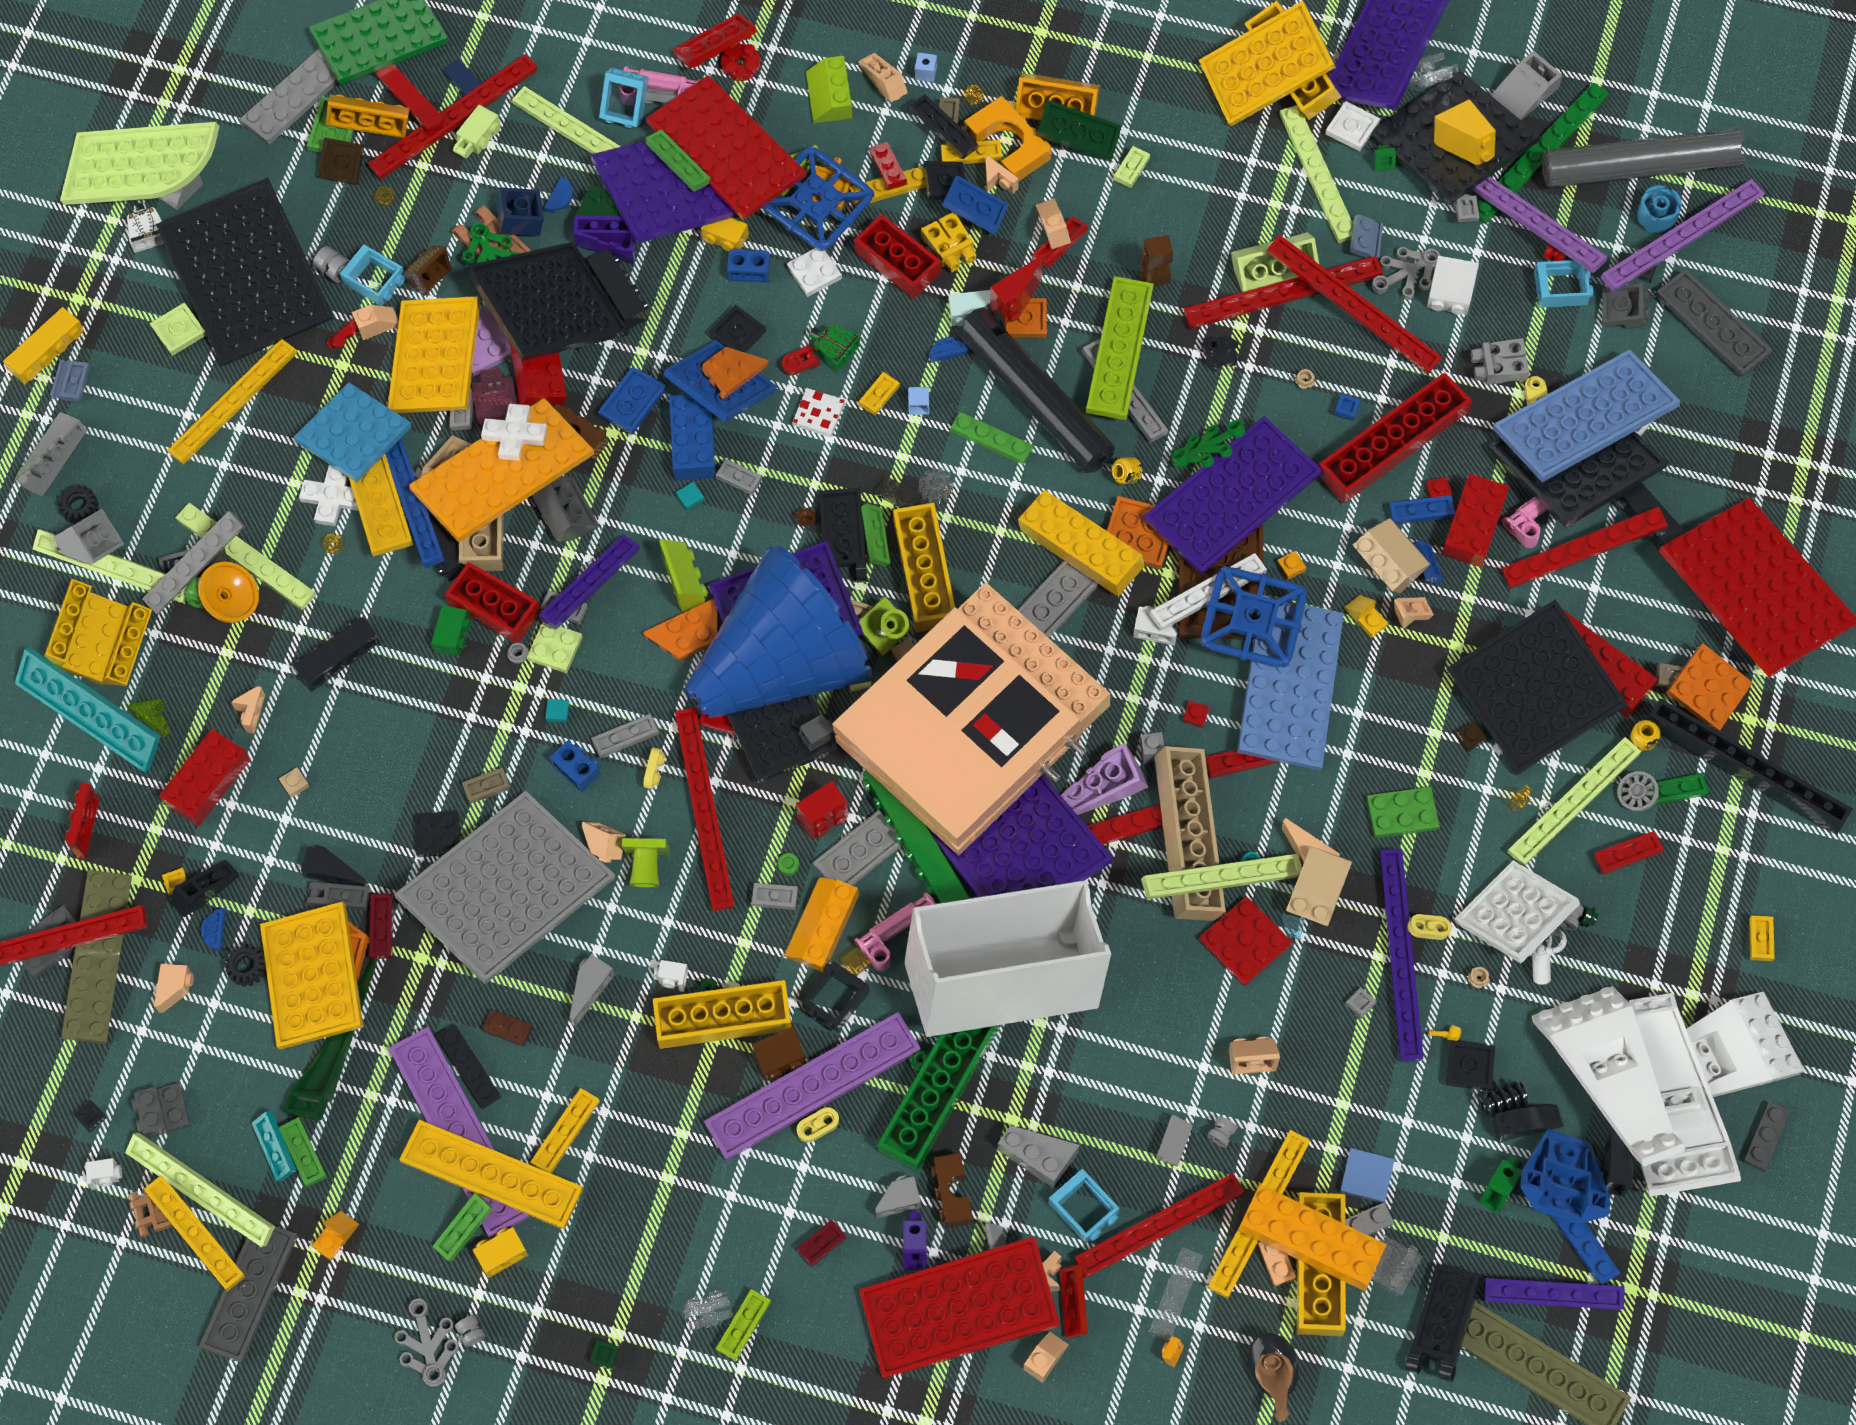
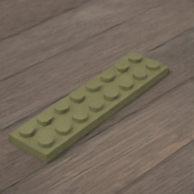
[61,870,132,1044]
[1461,1302,1632,1425]

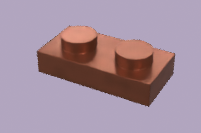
[482,1010,533,1047]

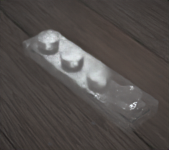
[1149,1247,1203,1341]

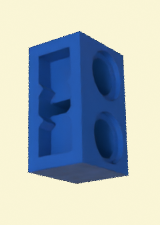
[727,249,771,283]
[550,740,600,793]

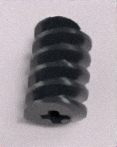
[1477,1081,1528,1118]

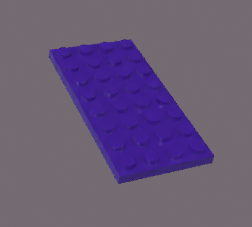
[1329,0,1449,110]
[1143,416,1323,575]

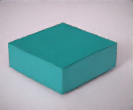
[676,482,705,511]
[545,699,570,722]

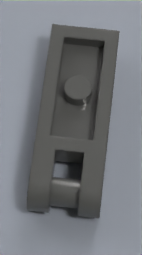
[306,882,370,910]

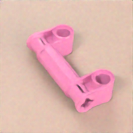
[619,66,701,106]
[1502,497,1547,548]
[854,892,936,972]

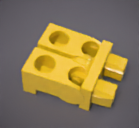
[921,212,976,272]

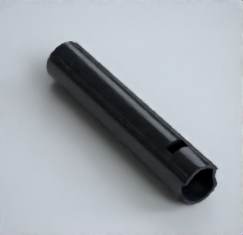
[957,307,1115,473]

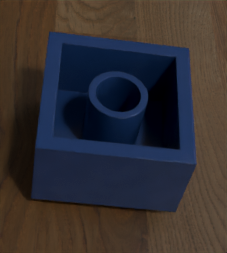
[496,187,544,236]

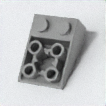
[1491,51,1563,120]

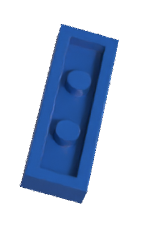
[1389,495,1455,525]

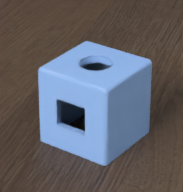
[915,53,937,82]
[908,387,929,415]

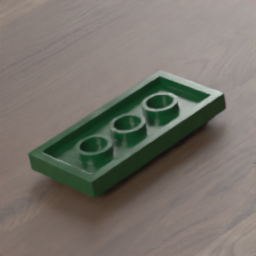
[1036,100,1122,162]

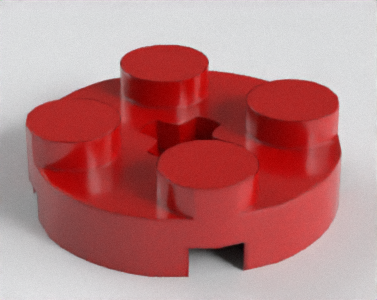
[721,44,761,81]

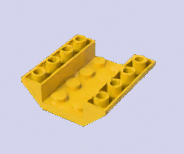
[44,579,152,686]

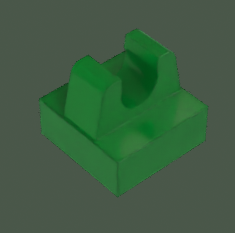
[1374,145,1396,171]

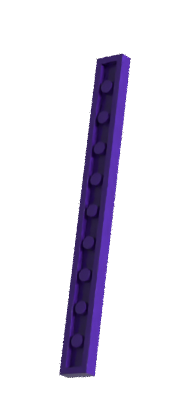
[1379,849,1424,1062]

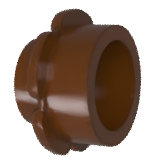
[795,507,815,527]

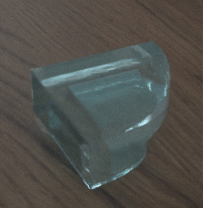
[1282,914,1304,941]

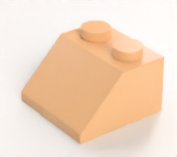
[1229,1037,1280,1075]

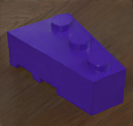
[573,216,636,264]

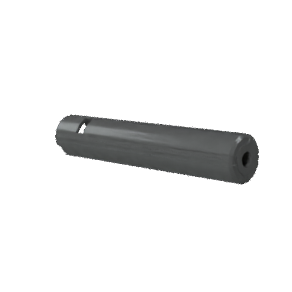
[1542,128,1746,188]

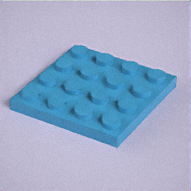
[294,382,412,482]

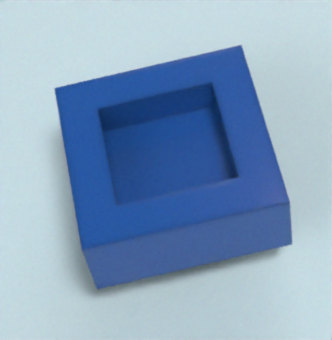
[1334,394,1361,421]

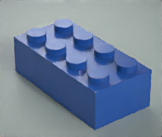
[669,395,716,481]

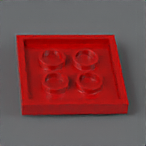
[1198,896,1292,987]

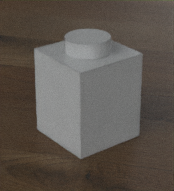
[1140,732,1164,764]

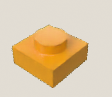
[1277,551,1306,580]
[1162,1336,1184,1368]

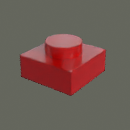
[1426,477,1452,498]
[1183,701,1210,728]

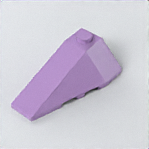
[1061,743,1148,815]

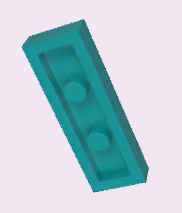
[252,1111,297,1182]

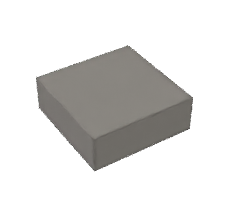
[1345,987,1377,1019]

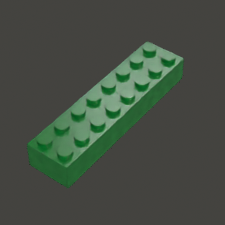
[877,1025,1001,1173]

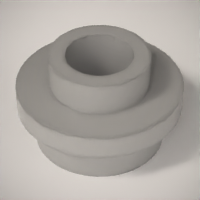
[507,643,529,664]

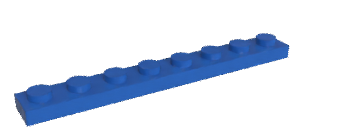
[385,438,445,568]

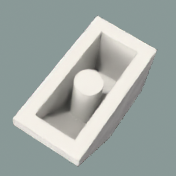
[1133,606,1177,646]

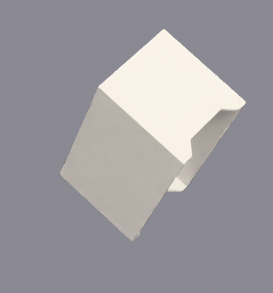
[905,880,1111,1037]

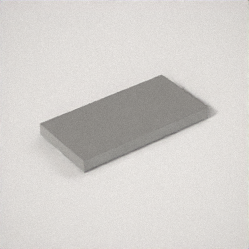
[1018,561,1100,638]
[813,810,903,886]

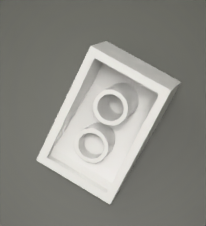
[1427,256,1479,315]

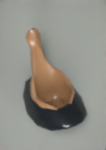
[1248,1333,1299,1422]

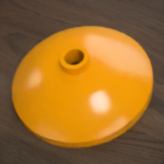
[198,561,259,623]

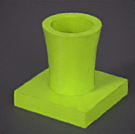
[859,597,912,657]
[622,838,670,888]

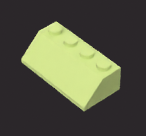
[1231,232,1319,292]

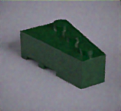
[576,185,621,216]

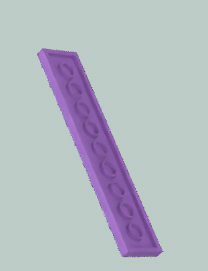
[704,1012,921,1161]
[389,1027,530,1239]

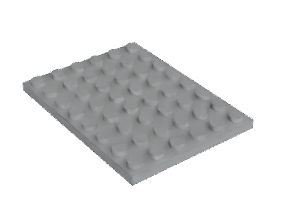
[395,791,615,984]

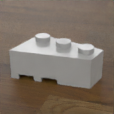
[998,1125,1080,1188]

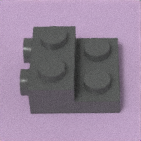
[1602,283,1651,328]
[131,1082,191,1139]

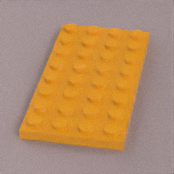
[409,399,594,543]

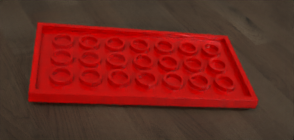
[646,75,807,221]
[859,1236,1061,1379]

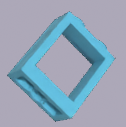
[599,67,649,128]
[340,244,405,306]
[1534,260,1593,308]
[1048,1169,1119,1243]

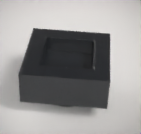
[74,1100,107,1133]

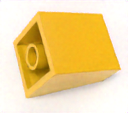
[1434,99,1496,165]

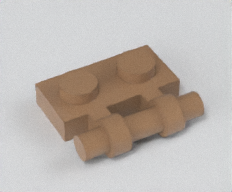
[129,1188,174,1238]

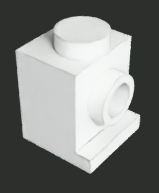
[654,960,689,992]
[86,1158,122,1190]

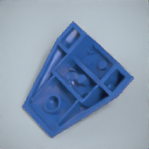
[1521,1129,1610,1224]

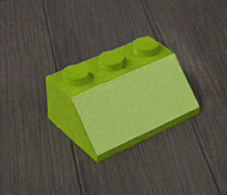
[806,56,853,123]
[659,539,708,612]

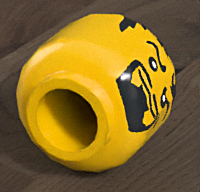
[1112,457,1143,484]
[1630,720,1660,752]

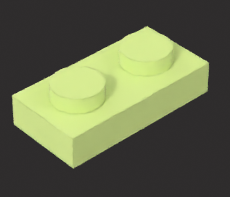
[1114,146,1150,188]

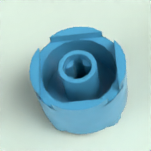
[1637,185,1682,234]

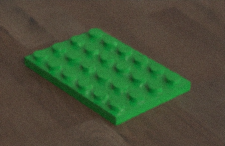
[309,0,449,85]

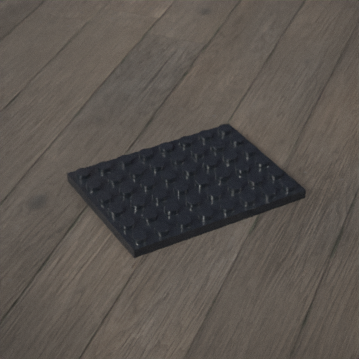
[156,178,334,367]

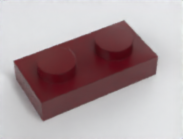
[797,1219,847,1267]

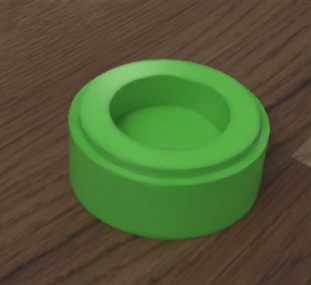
[777,853,799,876]

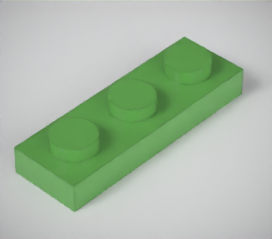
[861,503,890,567]
[279,1117,327,1187]
[432,1193,494,1262]

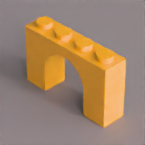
[964,96,1051,182]

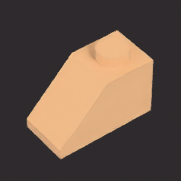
[352,305,399,340]
[582,822,626,862]
[154,964,194,1013]
[1024,1332,1069,1383]

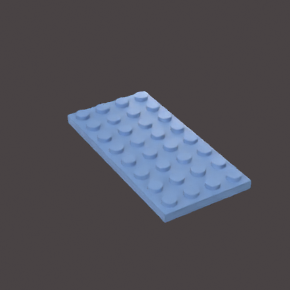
[1493,350,1680,482]
[1237,595,1344,771]

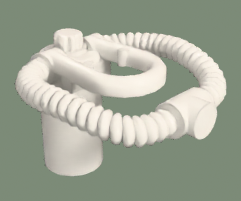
[1530,929,1567,985]

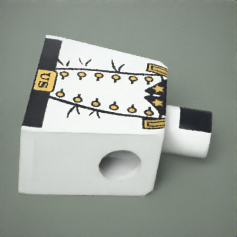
[127,203,164,253]

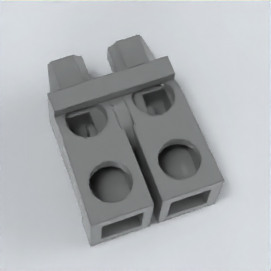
[1471,338,1529,385]

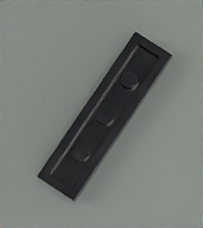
[910,94,978,159]
[436,1024,502,1110]

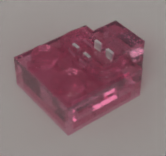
[472,367,517,427]

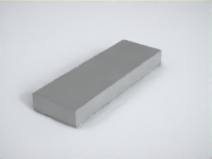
[591,713,659,759]

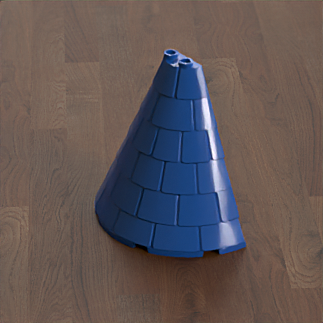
[684,545,872,718]

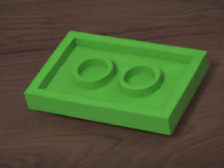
[306,97,354,153]
[1366,787,1440,839]

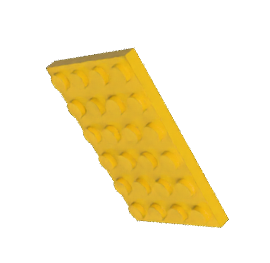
[1199,1,1336,126]
[388,296,481,413]
[260,902,364,1050]

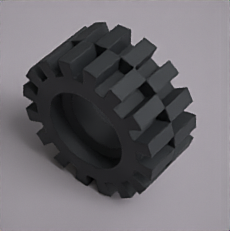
[58,484,99,524]
[224,943,266,987]

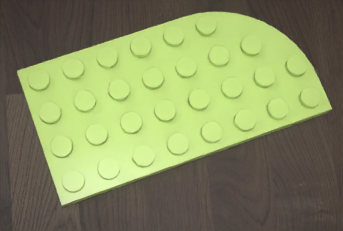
[60,122,220,205]

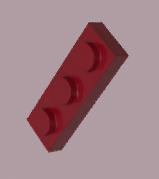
[369,894,394,959]

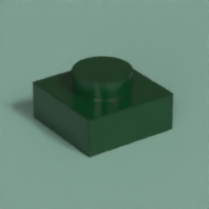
[590,1340,620,1370]

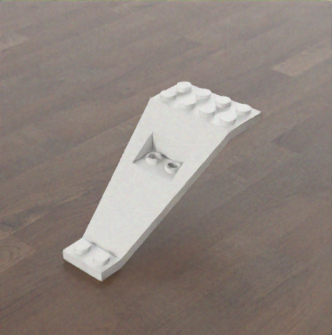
[1532,986,1685,1167]
[1686,992,1805,1097]
[1629,993,1741,1197]

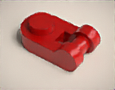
[327,318,359,350]
[782,345,820,375]

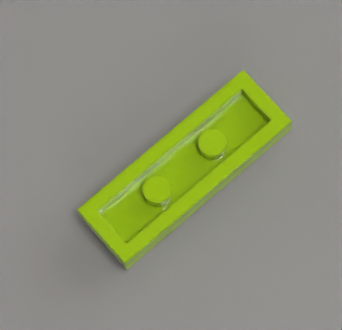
[716,1289,771,1361]

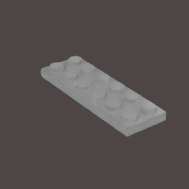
[240,49,339,145]

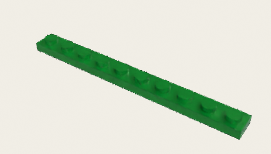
[1477,82,1609,225]

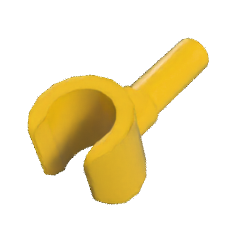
[1429,1026,1461,1041]

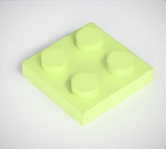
[150,303,206,356]
[527,621,583,673]

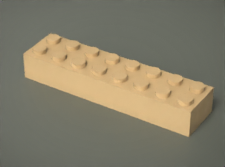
[1154,746,1226,921]

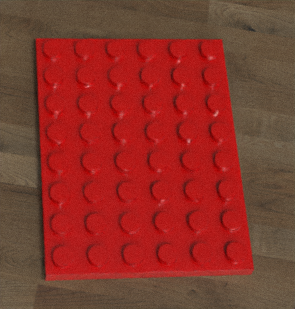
[1659,497,1856,678]

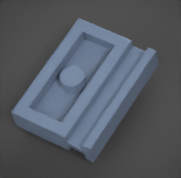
[1350,214,1383,259]
[50,359,91,402]

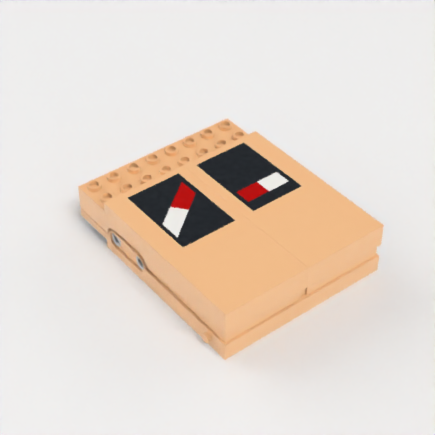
[832,582,1110,856]

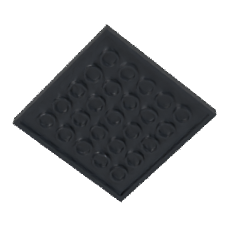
[1370,69,1540,205]
[466,242,630,361]
[1488,431,1667,528]
[1446,599,1628,775]

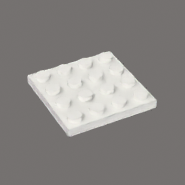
[1455,861,1580,964]

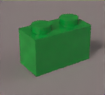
[431,606,471,656]

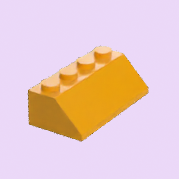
[1015,73,1100,120]
[326,95,409,138]
[784,877,860,973]

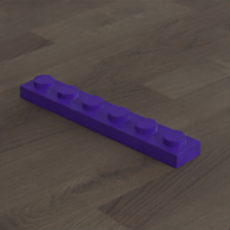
[539,534,639,630]
[1484,1278,1625,1310]

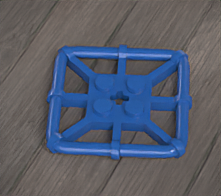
[762,146,874,251]
[1200,566,1307,668]

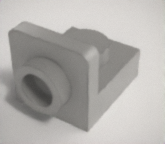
[1453,194,1479,222]

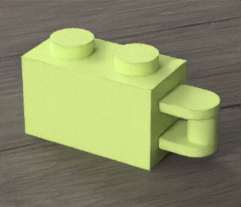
[453,105,501,158]

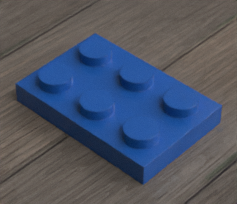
[942,175,1009,235]
[598,366,667,435]

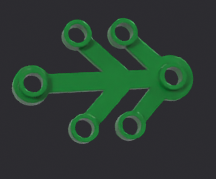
[463,223,518,264]
[1171,419,1245,467]

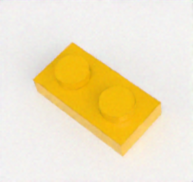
[859,372,900,416]
[1749,915,1774,961]

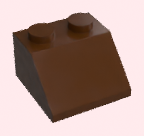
[404,246,452,296]
[752,1026,806,1081]

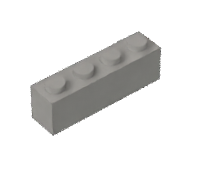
[15,412,87,496]

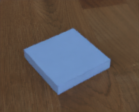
[1340,1148,1395,1203]

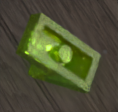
[129,700,170,738]

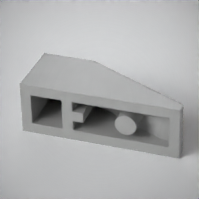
[569,954,615,1027]

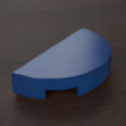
[544,176,573,213]
[929,337,969,363]
[201,908,226,952]

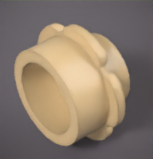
[1295,369,1315,389]
[1468,967,1490,988]

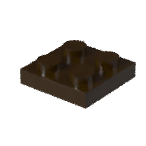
[318,137,365,184]

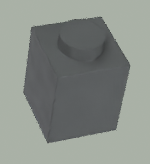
[799,714,834,751]

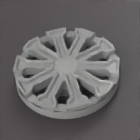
[1617,771,1659,812]

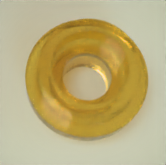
[964,85,984,104]
[375,186,395,206]
[322,533,344,554]

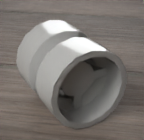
[313,246,350,283]

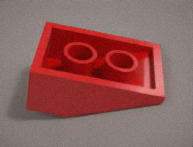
[990,256,1042,325]

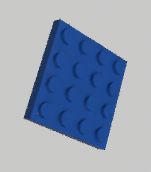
[663,340,777,422]

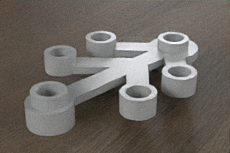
[1372,247,1441,300]
[394,1298,459,1387]

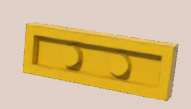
[941,140,1002,164]

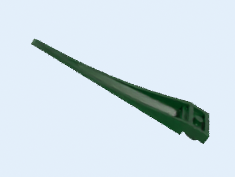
[282,959,377,1121]

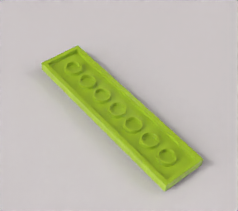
[1086,276,1154,420]

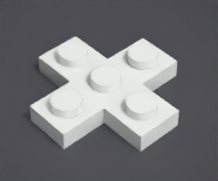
[481,404,547,461]
[299,465,359,526]

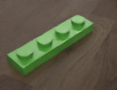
[645,129,710,192]
[950,412,1033,465]

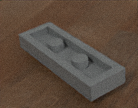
[1743,1101,1790,1172]

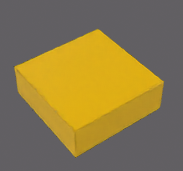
[162,868,188,896]

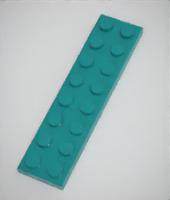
[15,647,161,772]

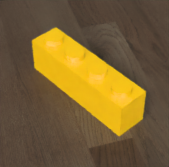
[3,307,84,385]

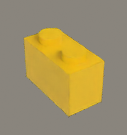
[701,218,749,251]
[473,1227,529,1278]

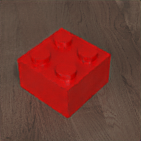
[796,781,848,840]

